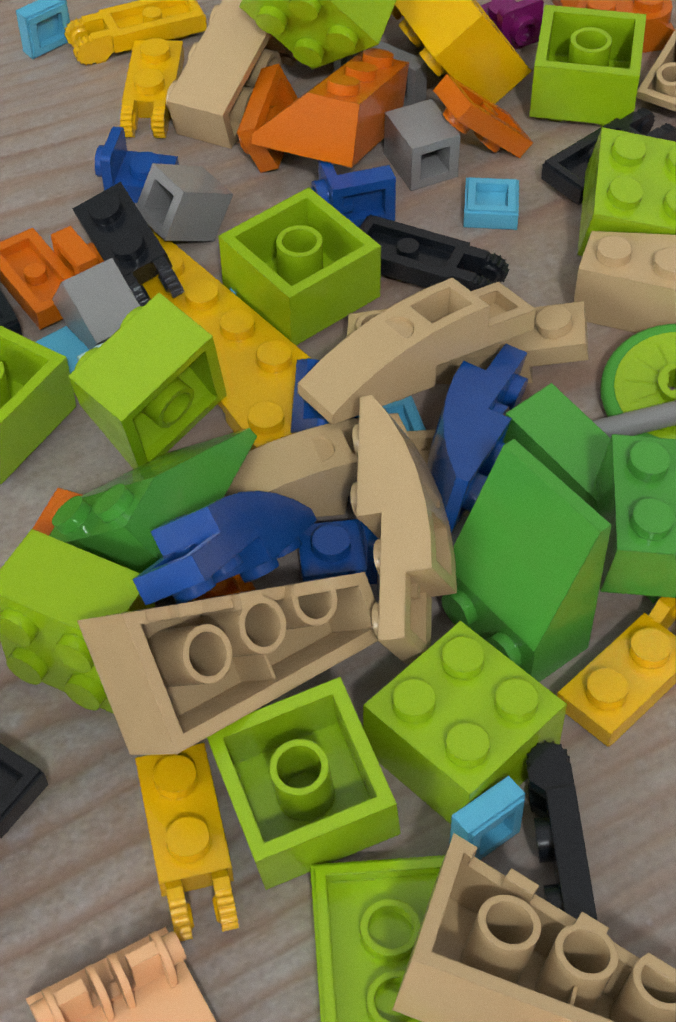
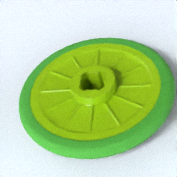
[600,324,676,439]

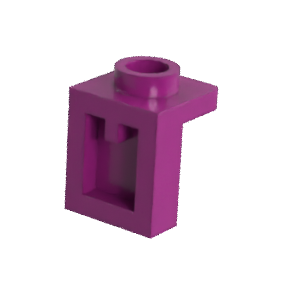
[480,0,544,50]

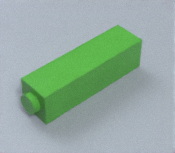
[503,383,661,604]

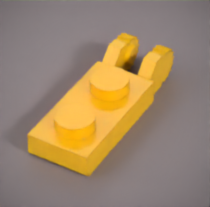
[64,0,207,66]
[120,38,184,138]
[557,597,676,747]
[135,743,239,942]

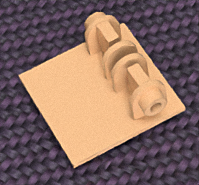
[26,927,216,1022]

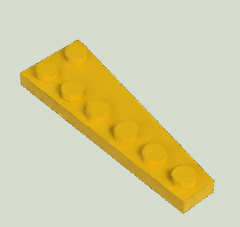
[141,226,312,451]

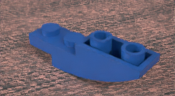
[428,343,528,533]
[133,491,317,605]

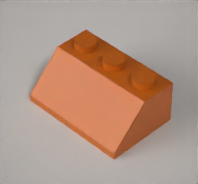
[251,48,409,168]

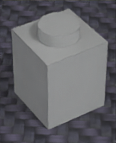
[384,99,460,191]
[136,163,233,242]
[52,258,140,350]

